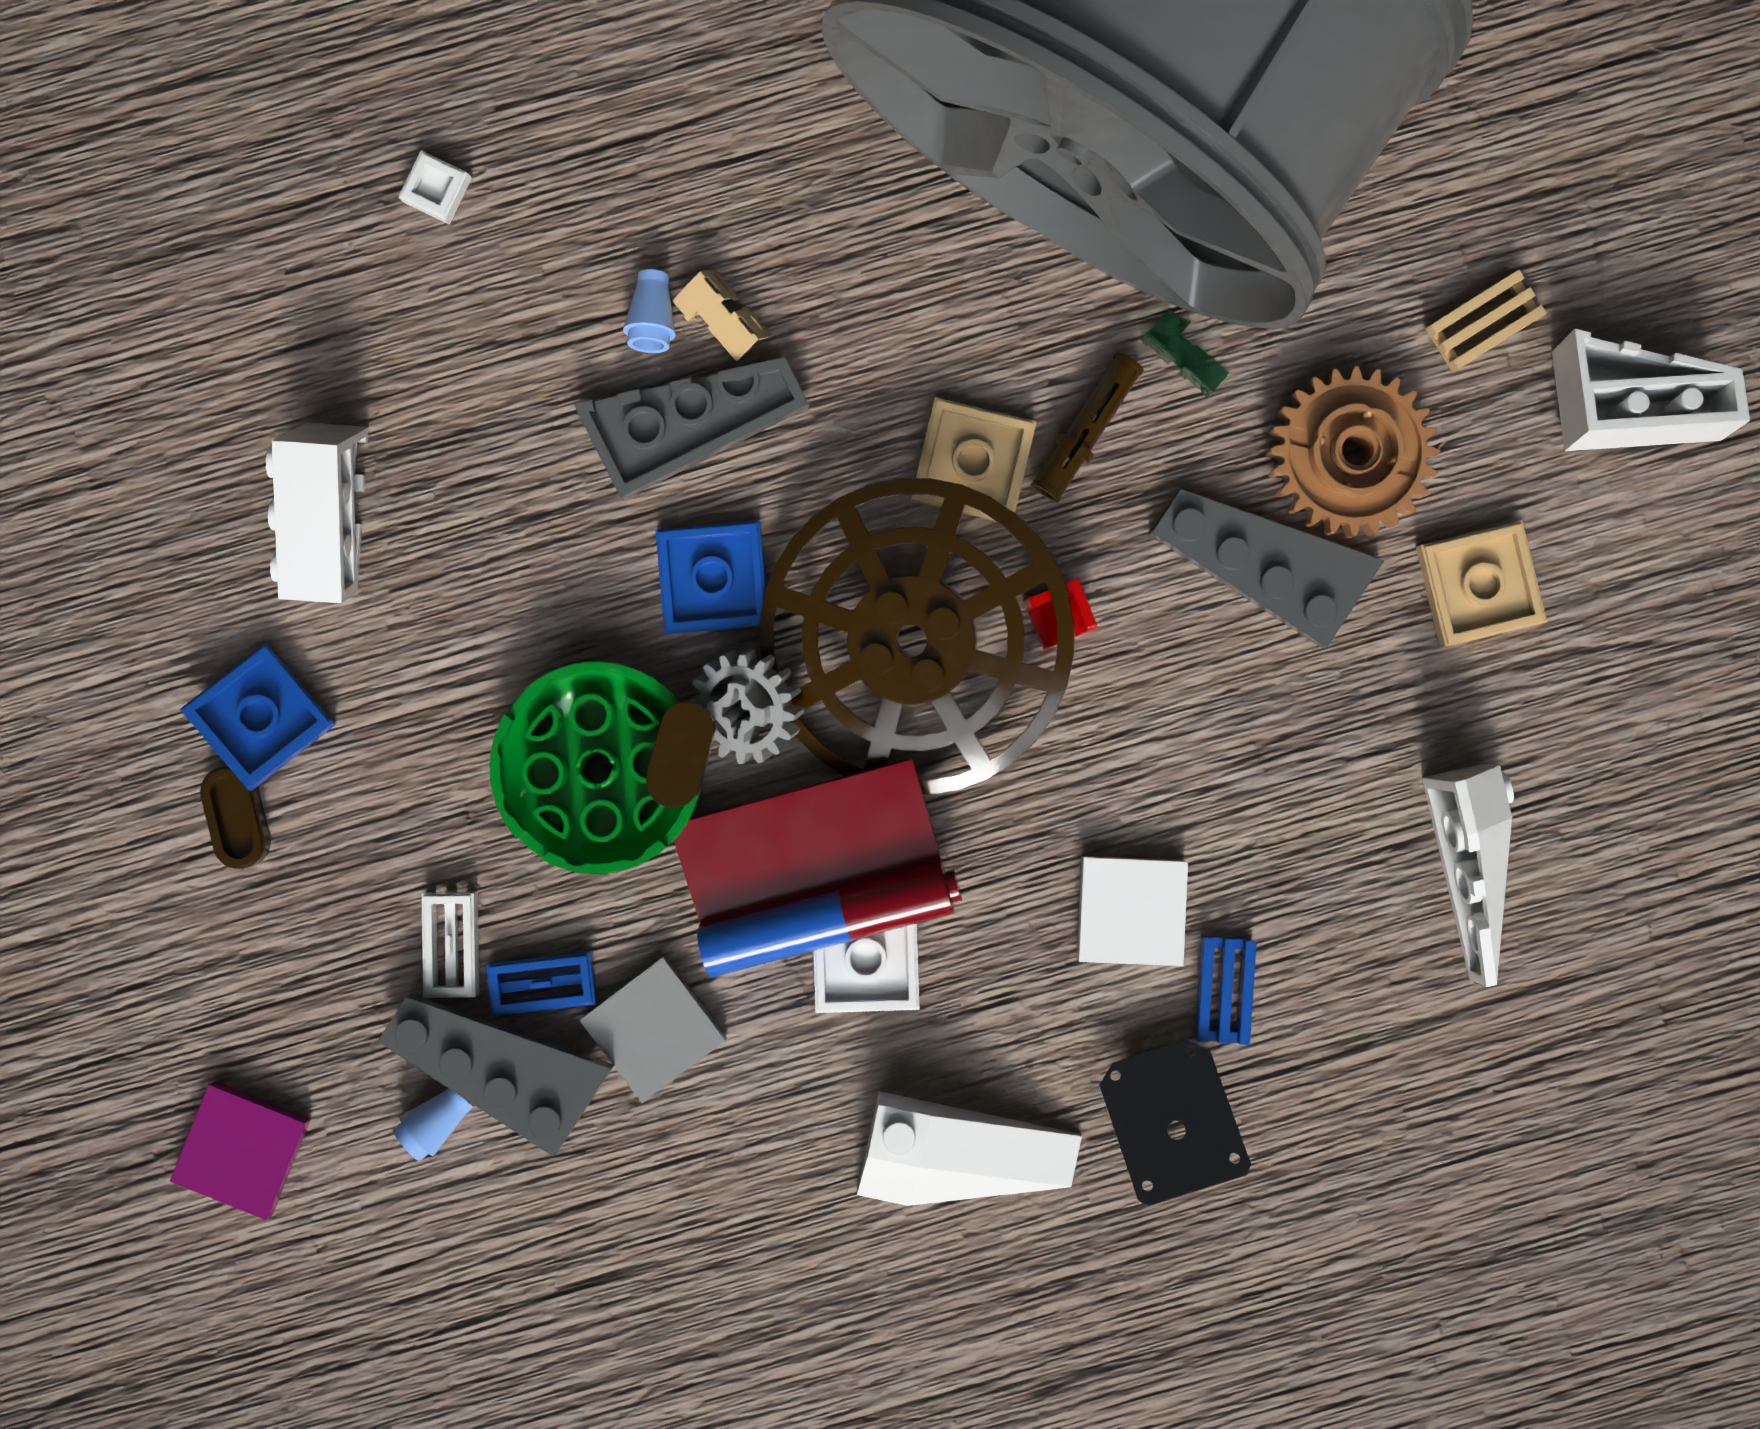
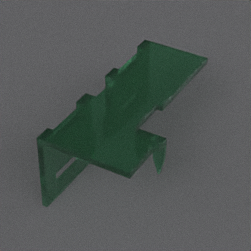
[1141,309,1229,399]

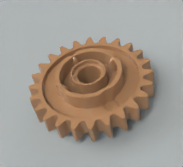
[1266,366,1440,538]

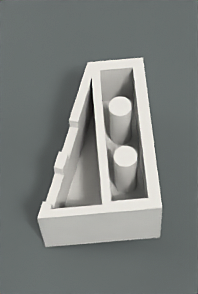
[1552,329,1750,451]
[266,423,369,603]

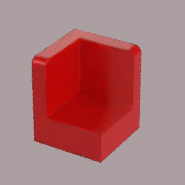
[1023,578,1098,650]

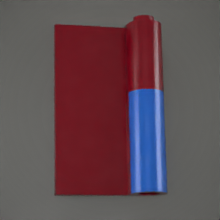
[674,757,962,978]

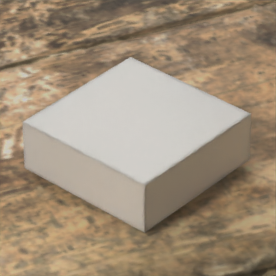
[398,150,472,225]

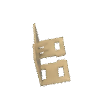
[672,269,772,362]

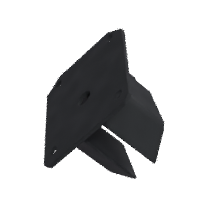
[1099,1040,1251,1206]

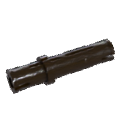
[1031,352,1144,502]

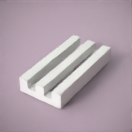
[421,891,479,998]

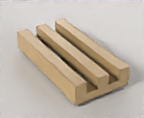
[1425,270,1547,373]

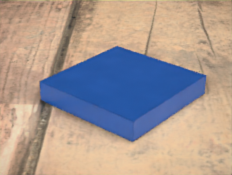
[655,521,766,635]
[180,643,336,791]

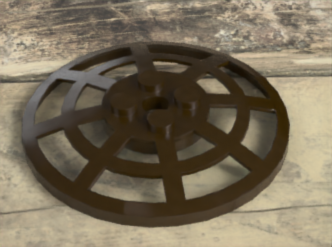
[760,478,1075,795]

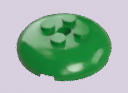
[489,662,702,874]

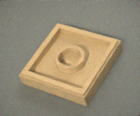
[911,397,1037,522]
[1416,521,1547,647]

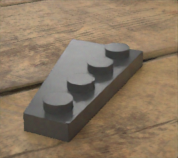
[573,357,809,500]
[1149,489,1385,648]
[377,994,614,1157]

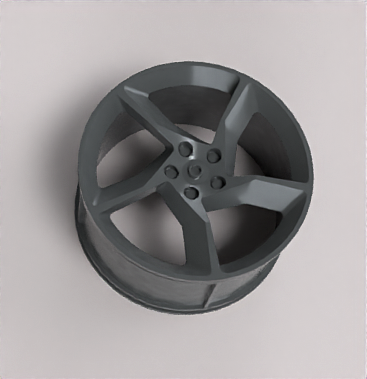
[821,0,1473,329]

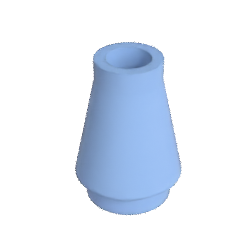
[623,269,676,353]
[393,1088,474,1161]

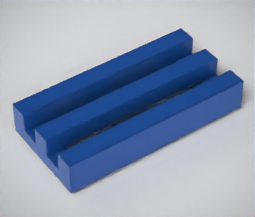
[1195,935,1257,1045]
[486,950,598,1016]

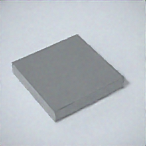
[579,955,727,1104]

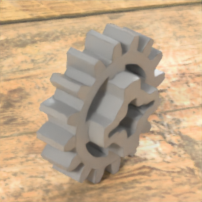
[689,648,804,764]

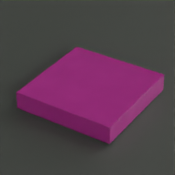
[169,1081,311,1220]

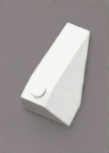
[1422,764,1514,987]
[857,1091,1082,1206]

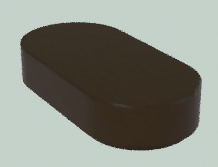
[646,702,716,808]
[200,766,271,869]

